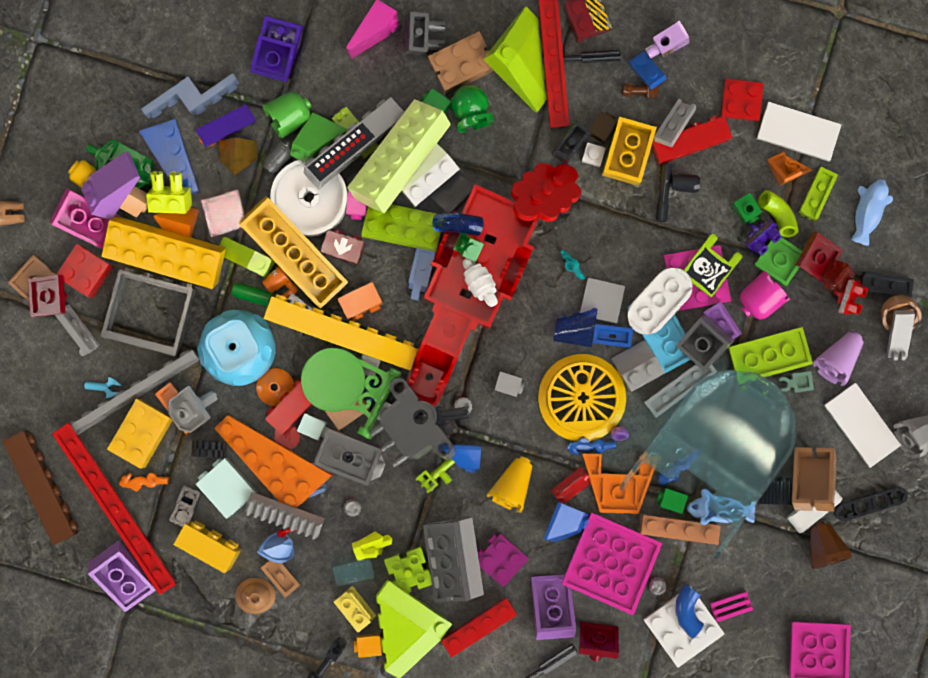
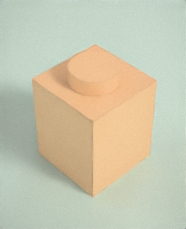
[120,186,148,218]

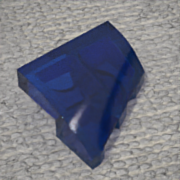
[553,308,598,347]

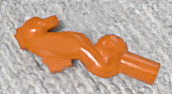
[119,473,169,492]

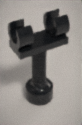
[307,637,347,678]

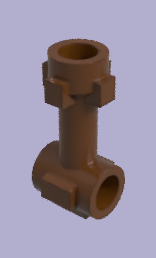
[622,83,659,98]

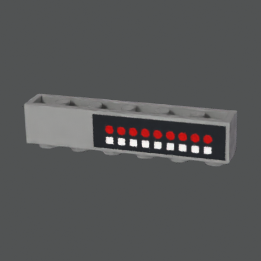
[303,97,404,190]

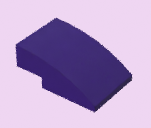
[250,16,304,82]

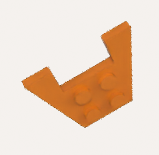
[582,454,659,514]

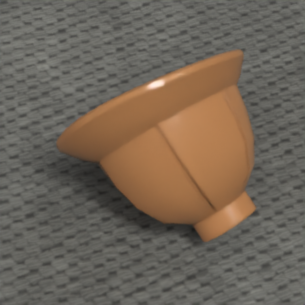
[235,578,276,614]

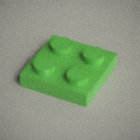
[753,238,802,287]

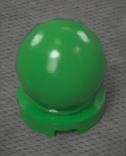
[451,85,495,133]

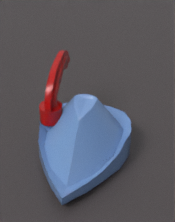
[257,528,296,564]

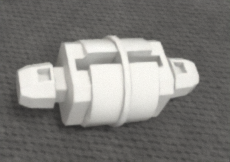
[463,258,498,307]

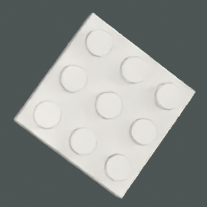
[643,586,724,668]

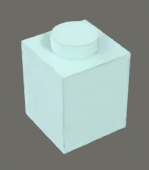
[297,413,328,440]

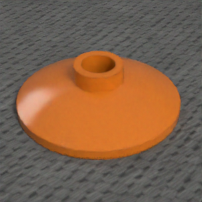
[256,368,294,406]

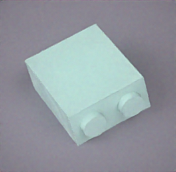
[196,458,258,519]

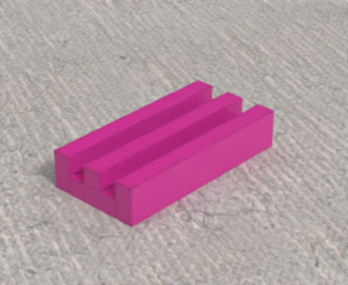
[709,591,753,622]

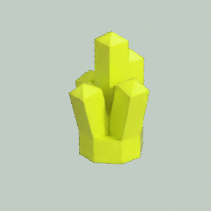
[352,531,392,561]

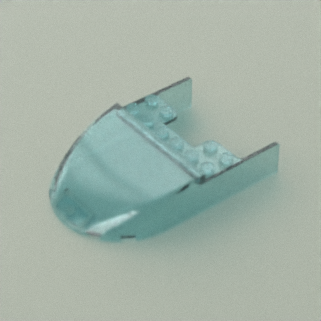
[620,370,797,559]

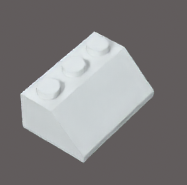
[401,144,460,207]

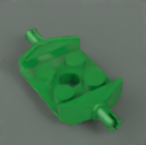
[85,139,154,190]

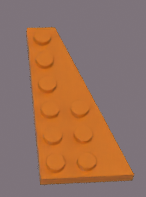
[214,415,333,508]

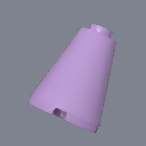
[813,332,864,386]

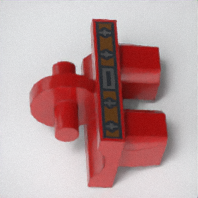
[833,279,868,314]

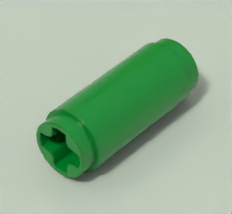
[232,283,272,306]

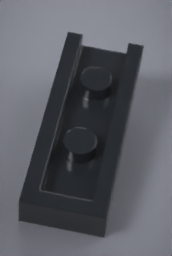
[860,271,914,298]

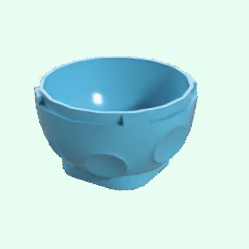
[197,310,276,386]

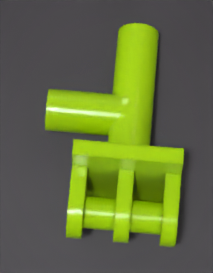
[416,459,455,494]

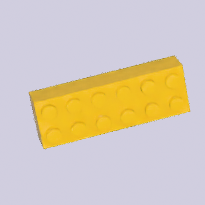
[238,196,348,309]
[102,216,226,289]

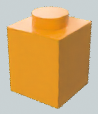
[354,633,383,658]

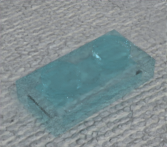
[333,558,375,586]

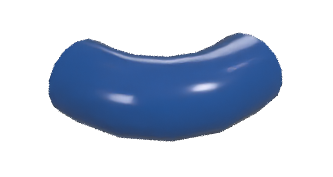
[675,584,704,639]

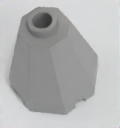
[894,415,928,459]

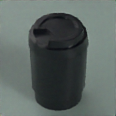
[671,174,700,193]

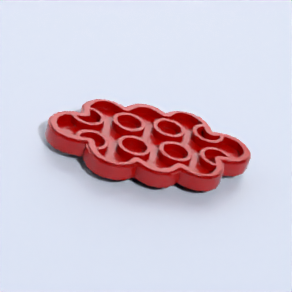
[511,163,581,222]

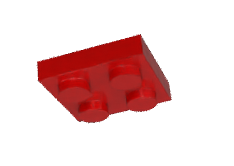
[720,79,764,122]

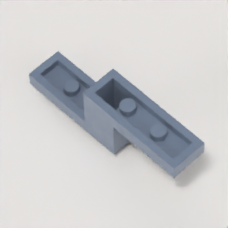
[141,73,240,119]

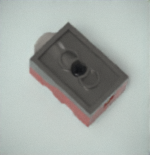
[313,428,386,486]

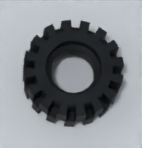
[191,440,227,458]

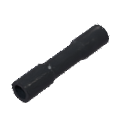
[656,164,673,222]

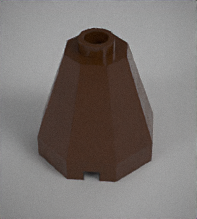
[809,521,852,570]

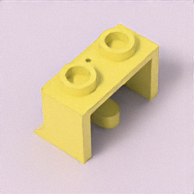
[334,586,376,632]

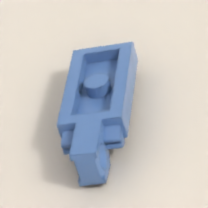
[408,249,436,301]

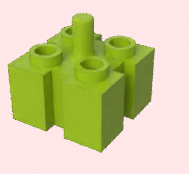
[384,545,432,593]

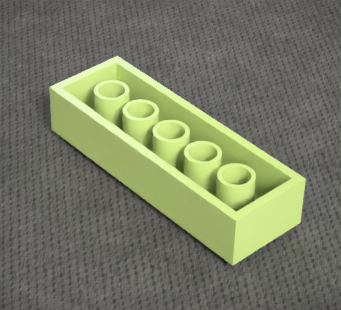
[347,99,451,213]

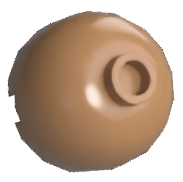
[881,295,921,331]

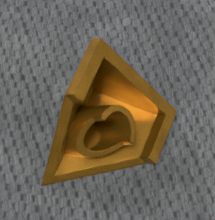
[219,138,258,176]

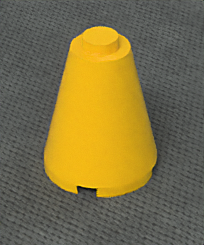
[487,456,533,513]

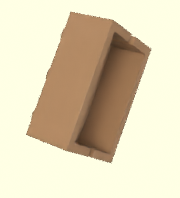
[428,31,494,95]
[792,447,836,511]

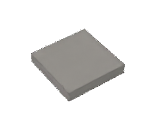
[579,278,625,324]

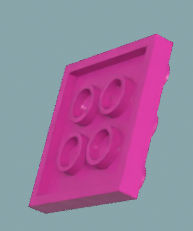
[663,245,731,311]
[789,621,851,678]

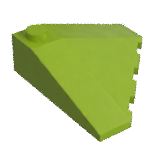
[483,6,547,113]
[376,580,452,678]

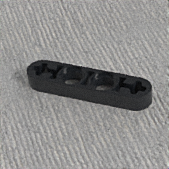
[833,487,908,521]

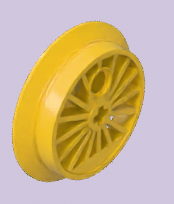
[538,354,626,441]

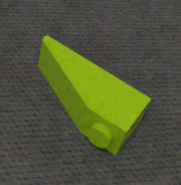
[219,236,275,278]

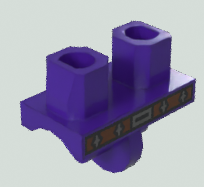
[745,219,782,256]

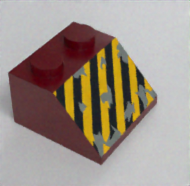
[563,0,612,43]

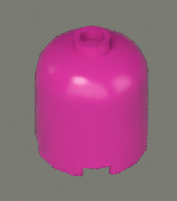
[740,271,790,320]

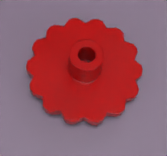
[274,426,301,450]

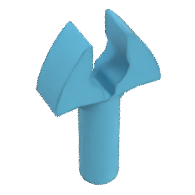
[84,377,122,398]

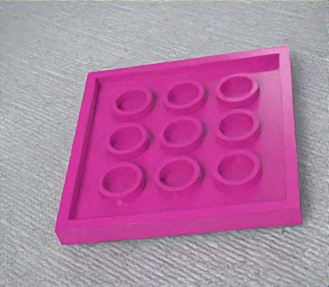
[561,513,662,615]

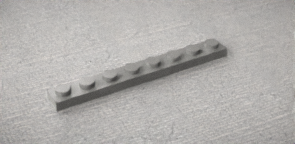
[67,350,199,435]

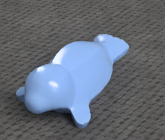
[851,179,893,246]
[687,489,755,525]

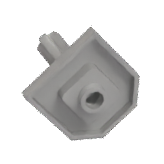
[168,386,218,433]

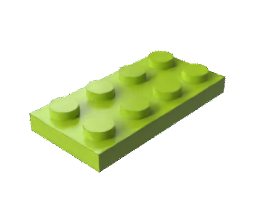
[362,204,445,252]
[728,327,813,384]

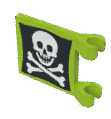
[683,234,743,298]

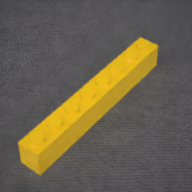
[263,294,418,371]

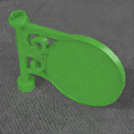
[301,348,401,440]

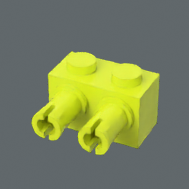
[146,171,192,214]

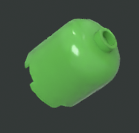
[262,92,311,139]

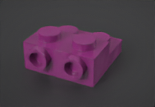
[478,532,529,587]

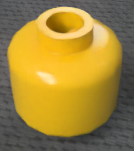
[68,160,96,188]

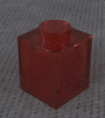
[820,259,856,293]

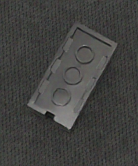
[423,518,484,603]

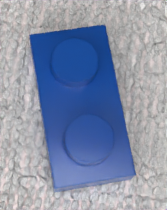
[628,51,666,90]

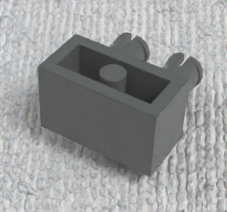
[404,12,445,55]

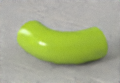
[758,190,799,237]

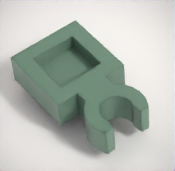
[778,371,814,393]

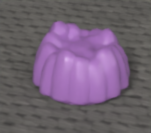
[611,426,629,441]

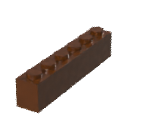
[2,430,79,545]

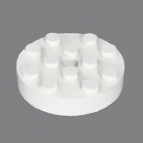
[270,160,348,237]

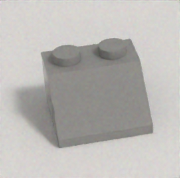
[611,340,665,392]

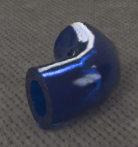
[432,213,484,236]

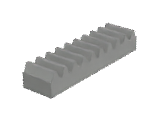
[644,364,717,418]
[245,492,325,540]

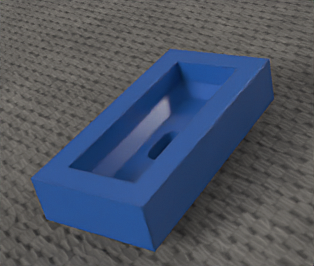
[592,324,633,348]

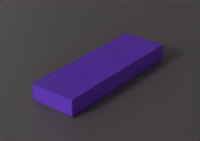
[196,104,256,148]

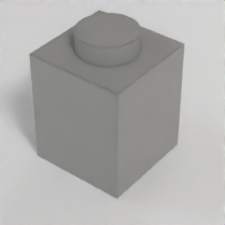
[494,372,525,397]

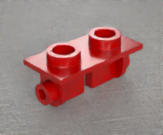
[551,467,590,504]

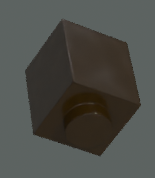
[590,111,617,144]

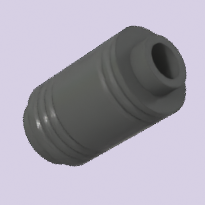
[262,140,292,175]

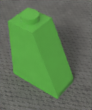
[290,112,347,162]

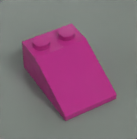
[346,0,399,58]
[49,188,122,249]

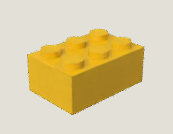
[602,117,657,186]
[107,399,173,469]
[173,520,242,573]

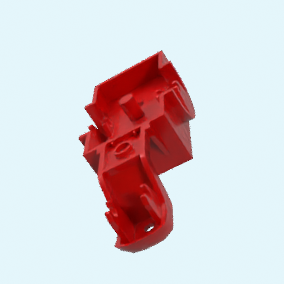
[403,185,539,406]

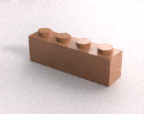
[638,514,721,545]

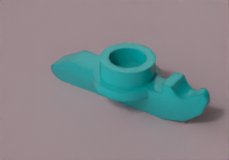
[560,250,586,280]

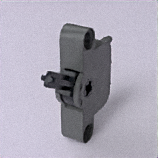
[369,378,469,467]

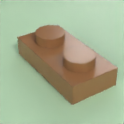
[261,560,301,598]

